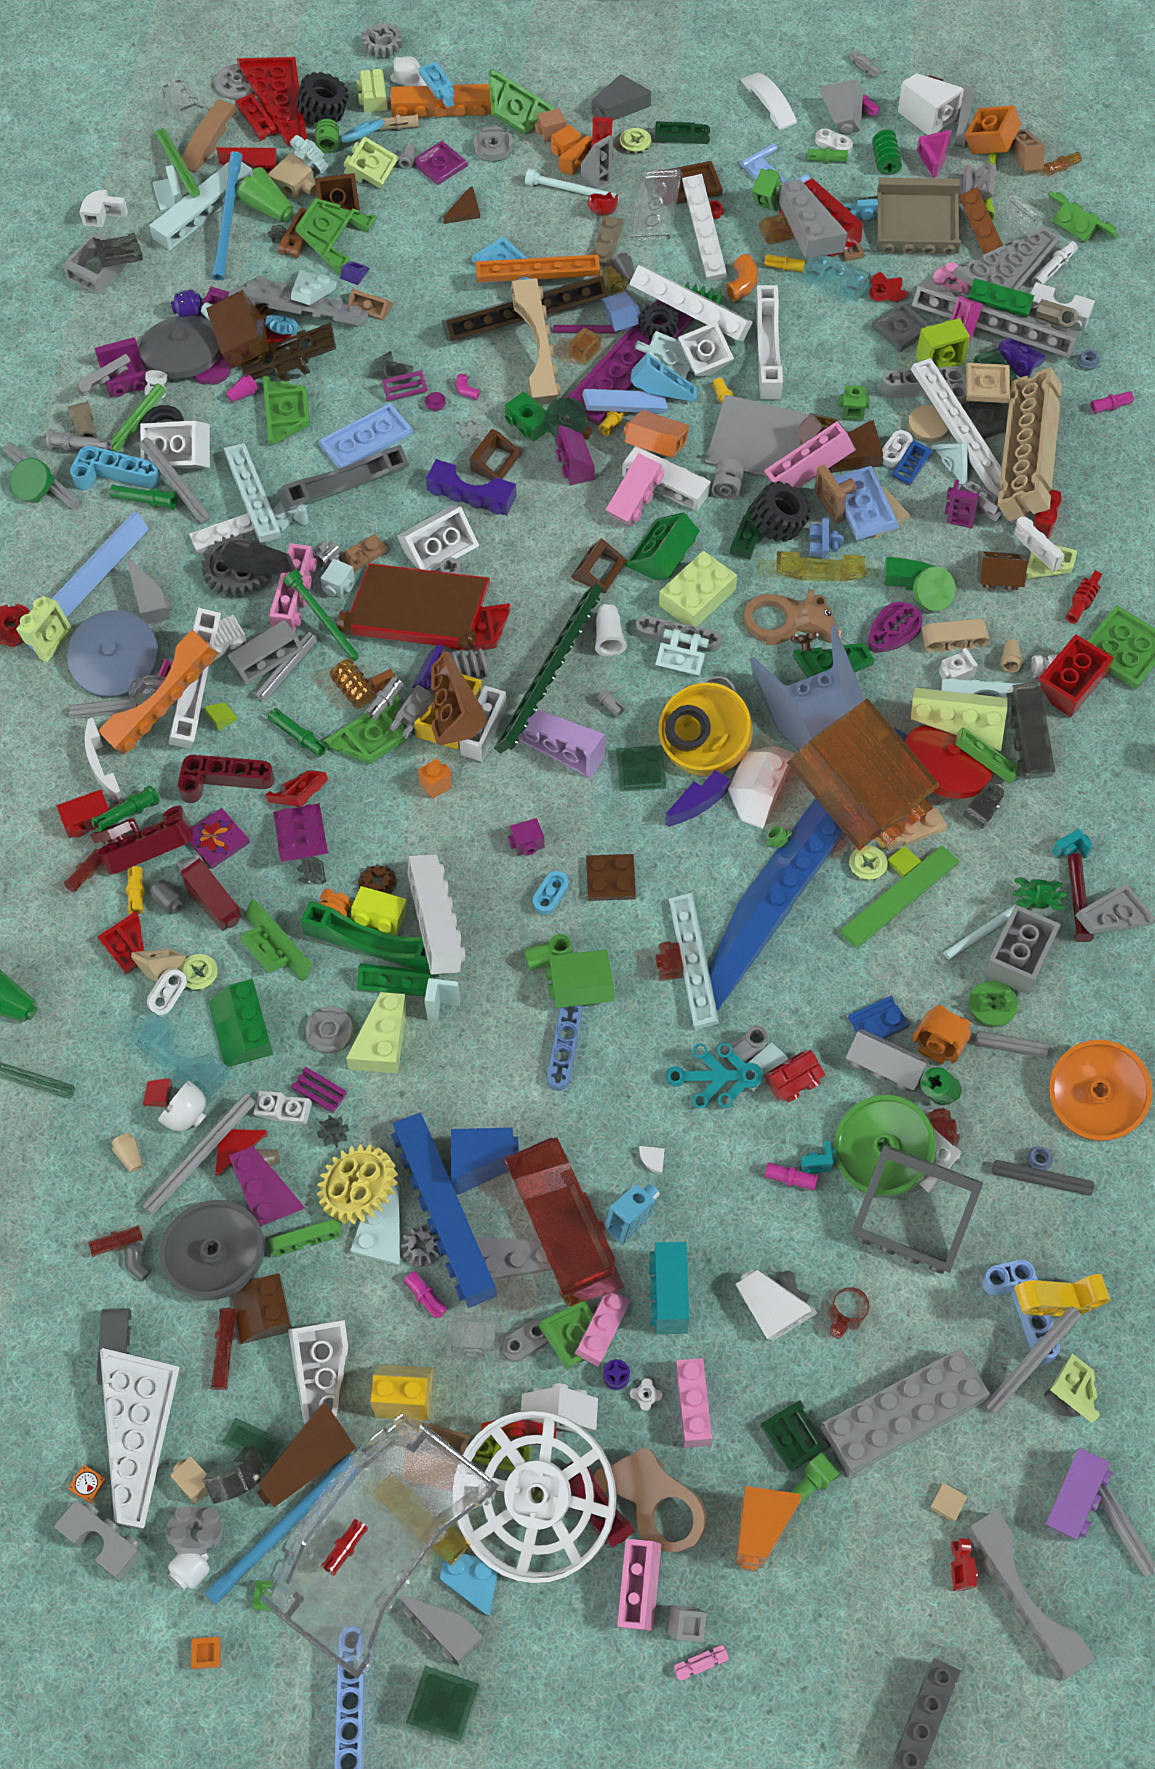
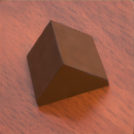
[315,173,360,211]

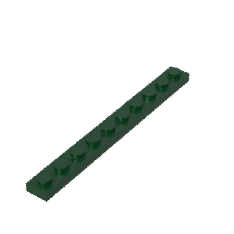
[494,583,603,754]

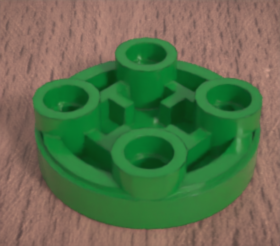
[10,458,54,503]

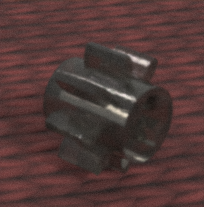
[317,1115,349,1148]

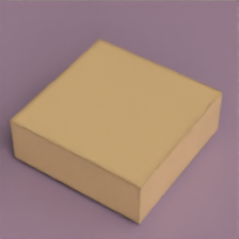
[930,1483,967,1522]

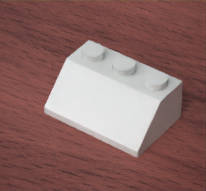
[397,505,479,571]

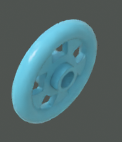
[341,118,385,143]

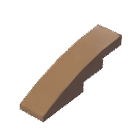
[182,99,236,173]

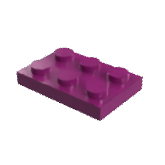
[273,803,328,862]

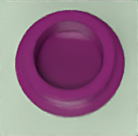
[425,392,446,411]

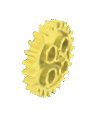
[317,1144,398,1225]

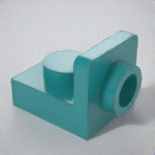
[1052,829,1093,859]
[799,1140,837,1174]

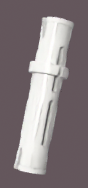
[1031,241,1078,285]

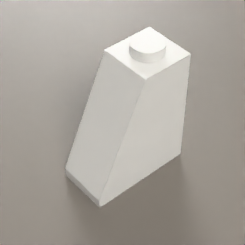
[736,1270,817,1341]

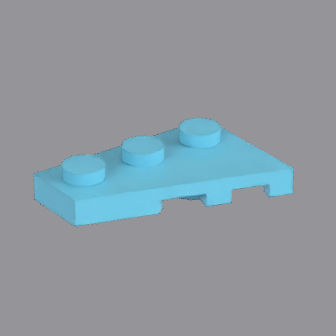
[472,236,539,280]

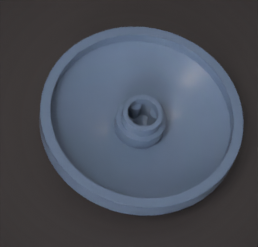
[67,610,159,698]

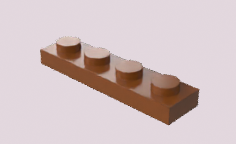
[959,187,1003,255]

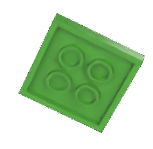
[1087,605,1155,689]

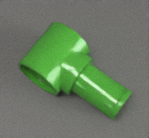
[790,1452,841,1506]

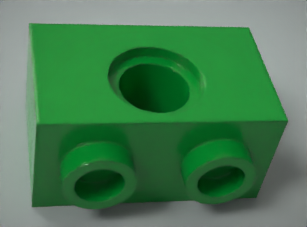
[505,391,552,442]

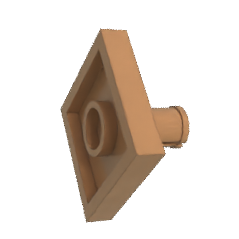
[814,464,856,524]

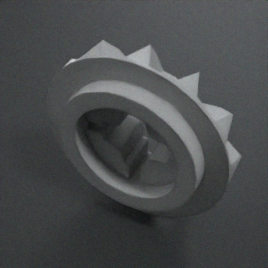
[401,1225,440,1267]

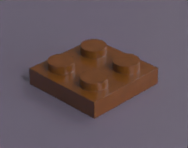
[586,854,636,901]

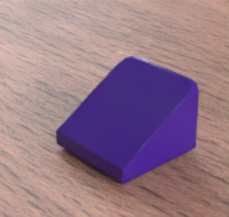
[340,261,370,285]

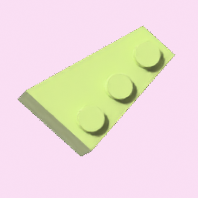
[346,992,407,1073]

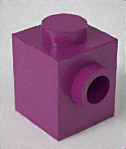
[507,818,545,856]

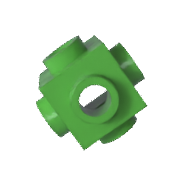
[839,385,870,420]

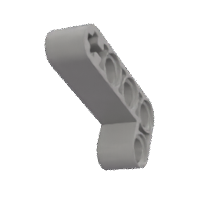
[880,367,966,407]

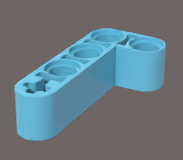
[70,446,162,490]

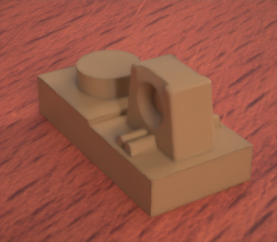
[339,534,388,572]

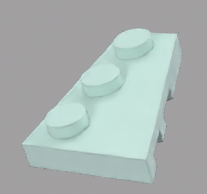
[291,270,337,305]
[350,1185,400,1267]

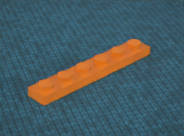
[476,254,600,283]

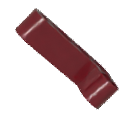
[178,754,275,803]
[97,805,193,875]

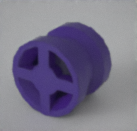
[603,1359,630,1391]

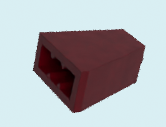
[180,858,242,931]

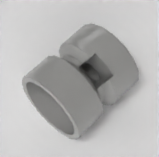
[712,458,744,500]

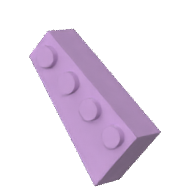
[517,709,605,778]

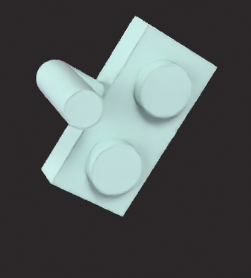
[272,501,310,531]

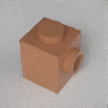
[535,108,566,142]

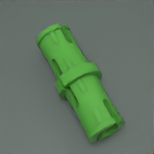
[807,147,848,164]

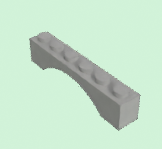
[966,1509,1096,1681]

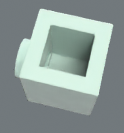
[320,559,355,598]

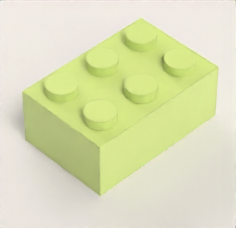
[659,551,737,627]

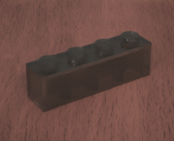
[1006,681,1055,780]

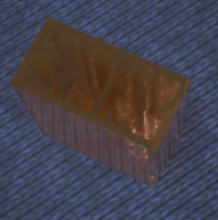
[786,698,940,851]

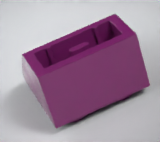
[555,425,595,486]

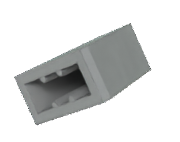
[819,79,863,134]

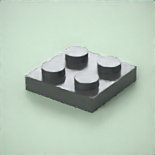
[872,302,931,352]

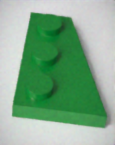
[793,643,875,678]

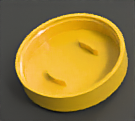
[659,683,753,776]

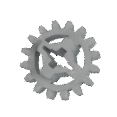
[361,22,404,58]

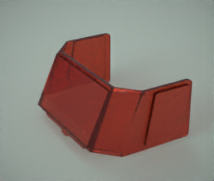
[504,1137,624,1307]

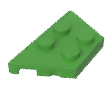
[488,68,555,134]
[263,376,310,445]
[324,694,407,765]

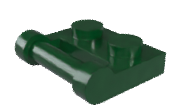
[760,1400,831,1472]

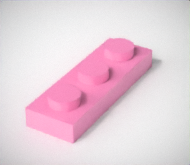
[574,1287,631,1367]

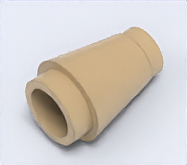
[1000,639,1023,673]
[111,1133,143,1173]

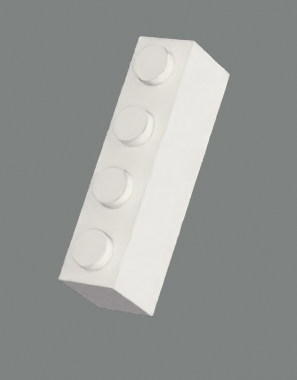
[622,446,711,512]

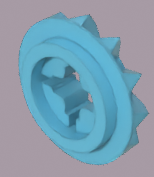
[265,314,298,335]

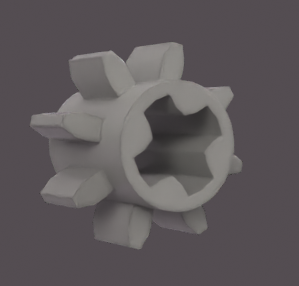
[314,541,341,568]

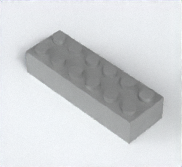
[820,1348,990,1477]

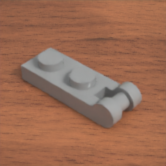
[76,354,131,396]

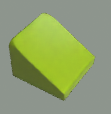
[204,702,238,731]

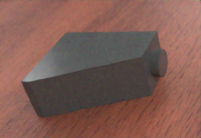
[592,74,651,121]

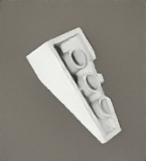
[288,1320,348,1424]

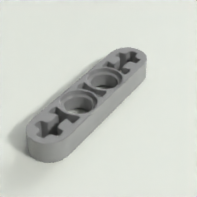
[955,85,974,147]
[635,616,721,652]

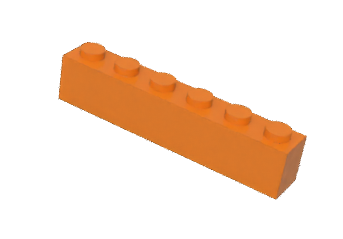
[391,84,492,118]

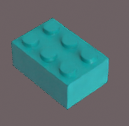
[649,1242,689,1334]

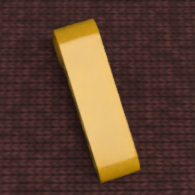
[1014,1274,1111,1317]

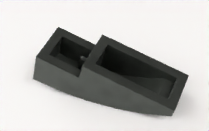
[220,541,295,574]

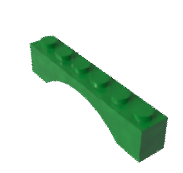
[300,901,440,977]

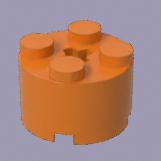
[912,1005,971,1064]

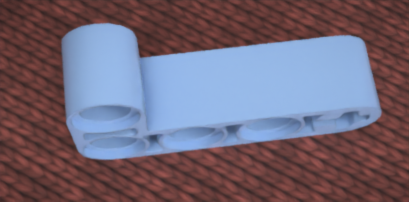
[982,1260,1060,1365]

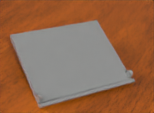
[705,395,809,477]

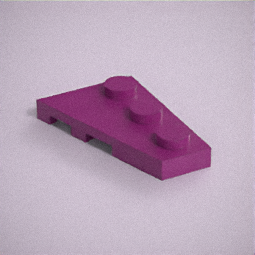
[229,1146,305,1227]

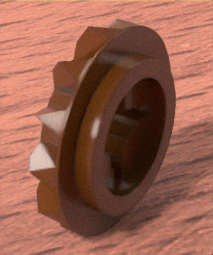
[358,863,397,894]

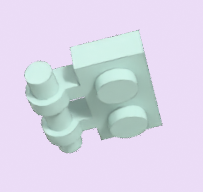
[655,629,709,677]

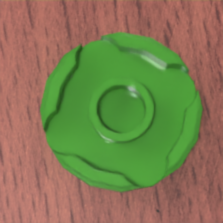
[913,566,956,612]

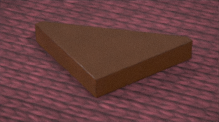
[443,186,480,224]

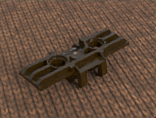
[242,322,336,382]

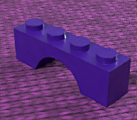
[426,459,517,516]

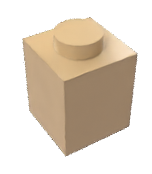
[170,1456,216,1504]

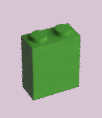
[545,949,614,1008]

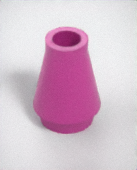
[226,375,259,403]

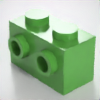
[752,168,782,211]

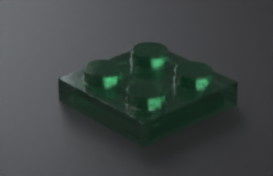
[616,745,666,792]

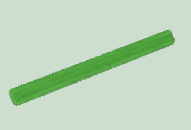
[156,128,200,197]

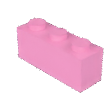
[606,453,664,527]
[675,1358,712,1448]
[617,1539,661,1631]

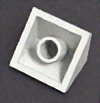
[678,321,734,376]

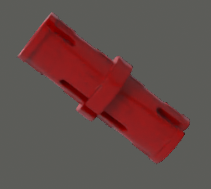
[321,1519,368,1576]

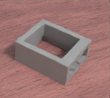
[63,234,129,295]

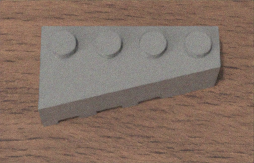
[778,179,848,259]

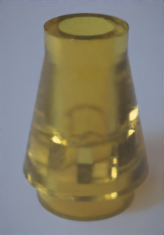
[603,266,627,294]

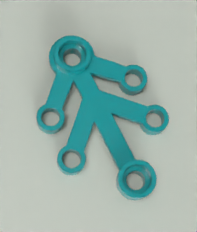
[666,1043,763,1109]

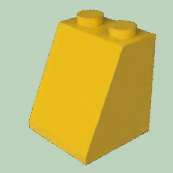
[371,1364,434,1421]

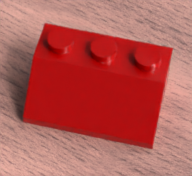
[1037,634,1114,718]

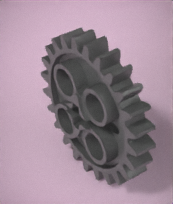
[201,533,272,598]

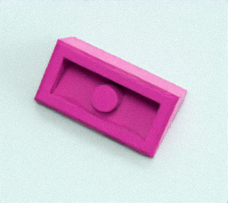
[951,296,983,343]

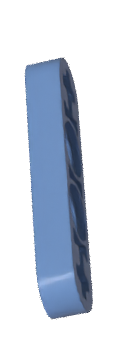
[548,1005,582,1091]

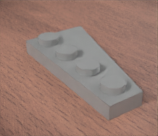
[455,1237,559,1286]

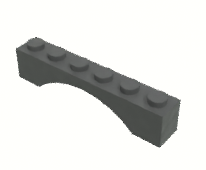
[277,445,409,512]

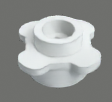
[630,1378,662,1411]

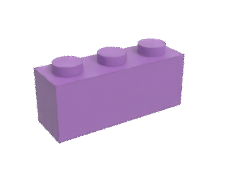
[1046,1448,1113,1542]

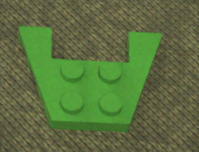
[295,198,377,274]

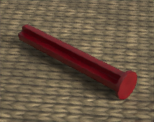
[1068,853,1094,942]

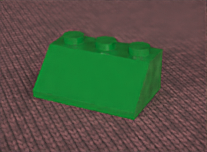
[624,512,700,580]
[208,979,273,1068]

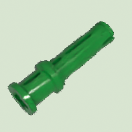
[110,484,177,511]
[92,785,160,832]

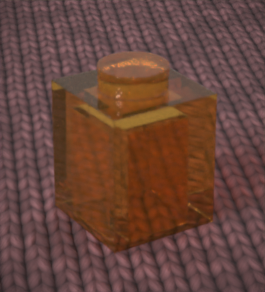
[569,327,601,365]

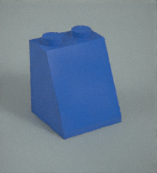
[451,1127,519,1195]

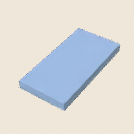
[318,402,414,469]
[834,466,899,540]

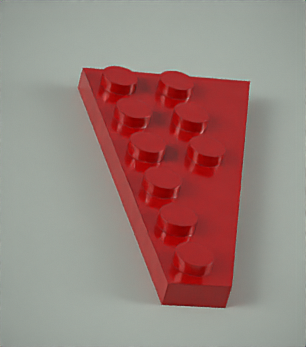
[237,57,307,147]

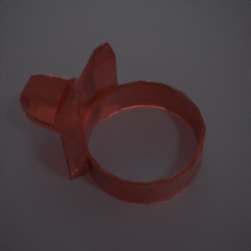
[827,1287,870,1339]

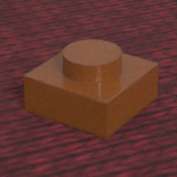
[371,669,395,694]

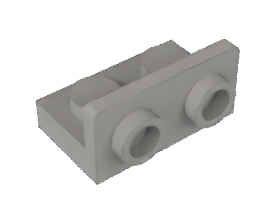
[962,162,996,201]
[959,481,1003,521]

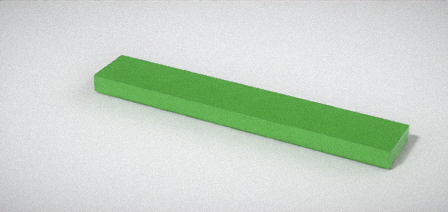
[840,845,959,949]

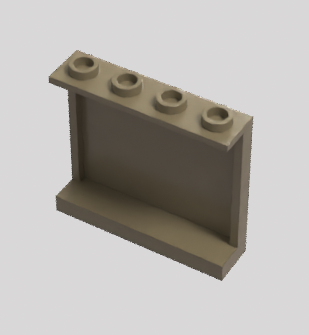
[877,177,961,255]

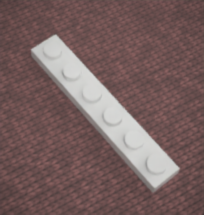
[682,174,727,281]

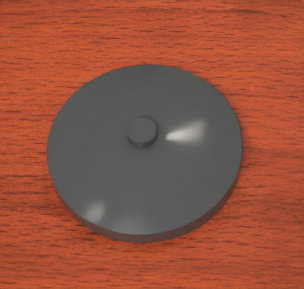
[139,316,222,379]
[160,1200,265,1301]

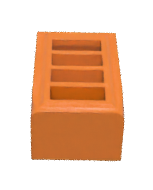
[558,135,591,176]

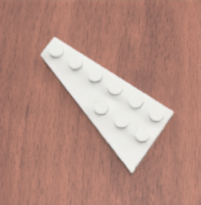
[100,1348,180,1530]

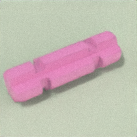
[674,1645,729,1681]

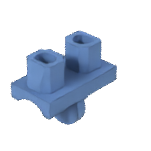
[809,518,844,563]

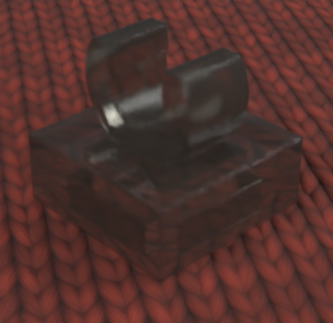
[297,856,326,885]

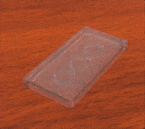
[630,169,682,241]

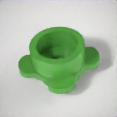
[766,825,792,848]

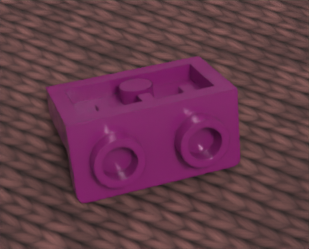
[944,480,979,529]

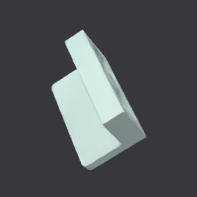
[153,165,182,212]
[425,978,460,1022]

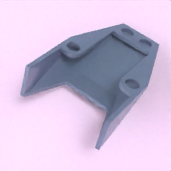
[750,625,869,777]

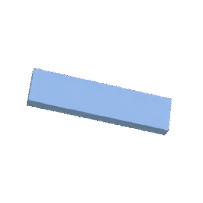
[582,389,668,413]

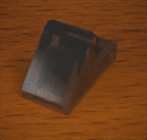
[367,351,414,385]

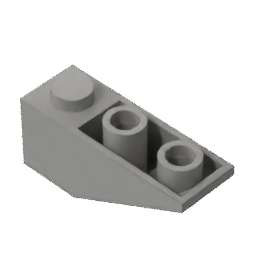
[400,1596,484,1665]

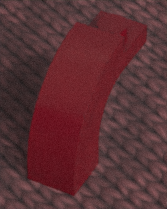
[561,1461,635,1548]

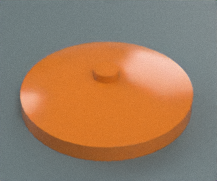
[1048,1040,1152,1141]

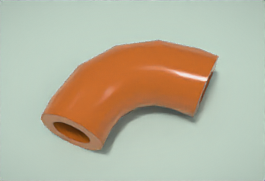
[725,254,758,303]

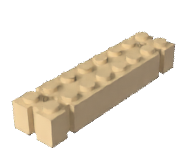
[997,368,1062,521]

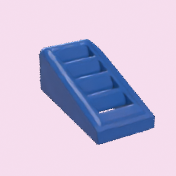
[891,440,932,486]

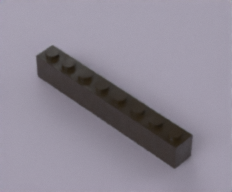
[441,276,608,341]

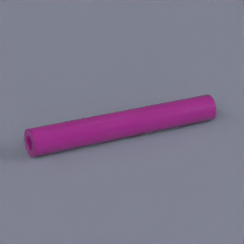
[553,325,615,333]

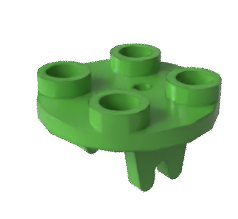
[968,981,1018,1027]

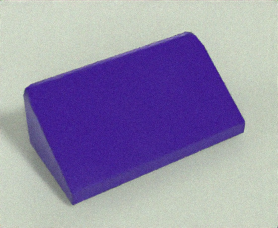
[412,644,444,690]

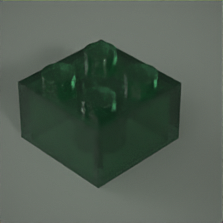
[406,1665,480,1746]

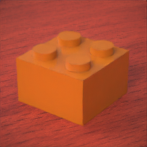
[964,105,1021,154]

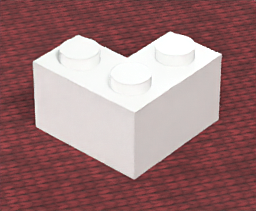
[521,1383,598,1433]

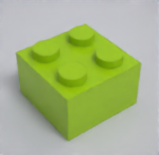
[916,318,970,368]

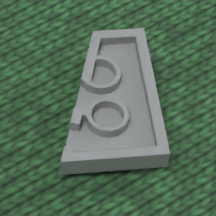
[1075,883,1155,934]

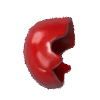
[587,192,618,216]

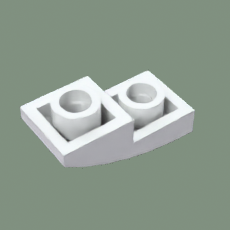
[253,1091,312,1125]

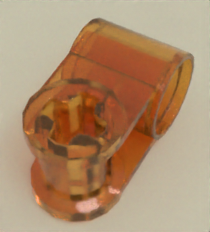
[759,214,795,245]

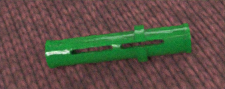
[268,708,327,757]

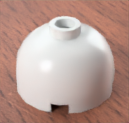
[157,1080,206,1132]

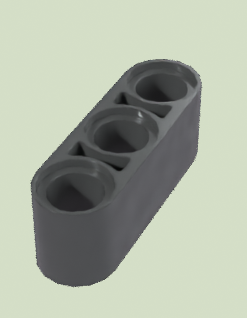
[97,1308,132,1385]

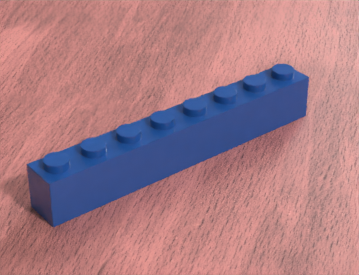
[391,1112,497,1308]

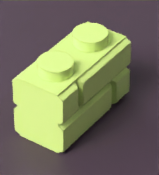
[356,69,388,113]

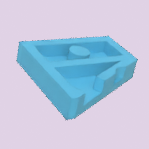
[440,1551,498,1616]

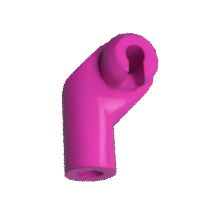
[455,374,480,400]

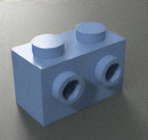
[602,291,640,331]

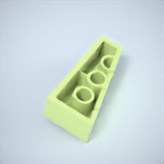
[911,688,1008,751]

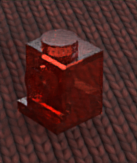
[655,942,684,981]
[928,1108,960,1147]

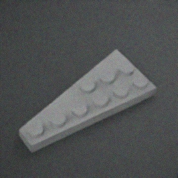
[952,227,1061,290]
[229,276,368,326]

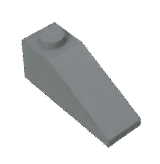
[581,135,612,189]
[127,560,172,624]

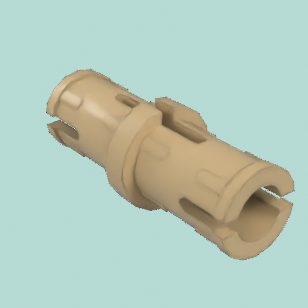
[380,114,419,131]

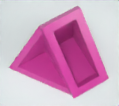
[916,129,952,178]

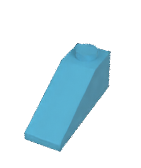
[631,353,697,402]

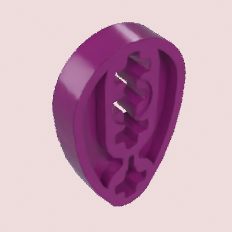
[868,602,923,653]

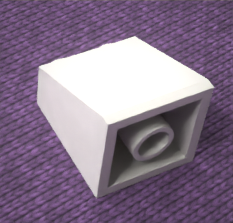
[898,73,964,135]

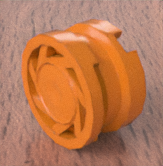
[319,889,353,917]

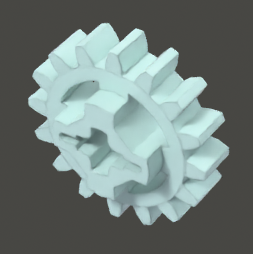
[290,135,328,173]

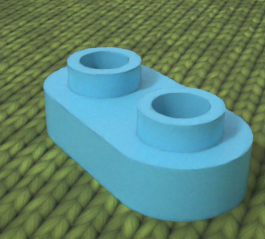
[533,871,569,915]

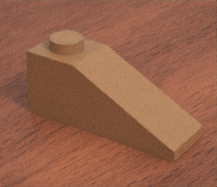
[1011,129,1045,173]

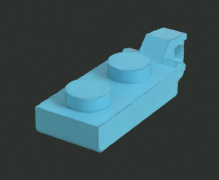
[418,62,454,108]

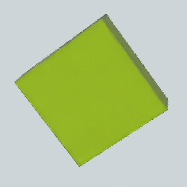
[887,846,921,878]

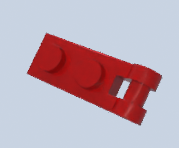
[235,94,278,141]

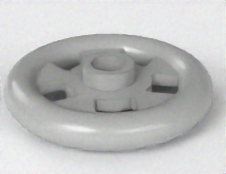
[214,64,254,100]

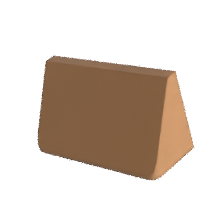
[347,289,393,320]

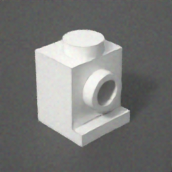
[939,648,978,680]

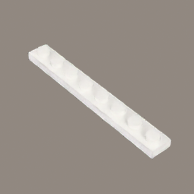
[911,358,1003,496]

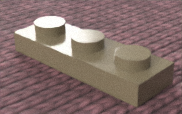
[592,215,624,268]

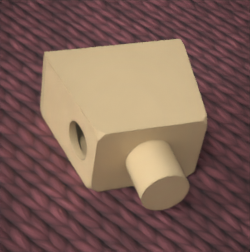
[268,153,316,199]

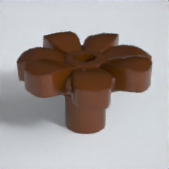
[791,632,819,652]

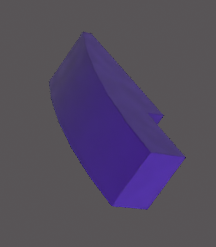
[665,770,730,827]

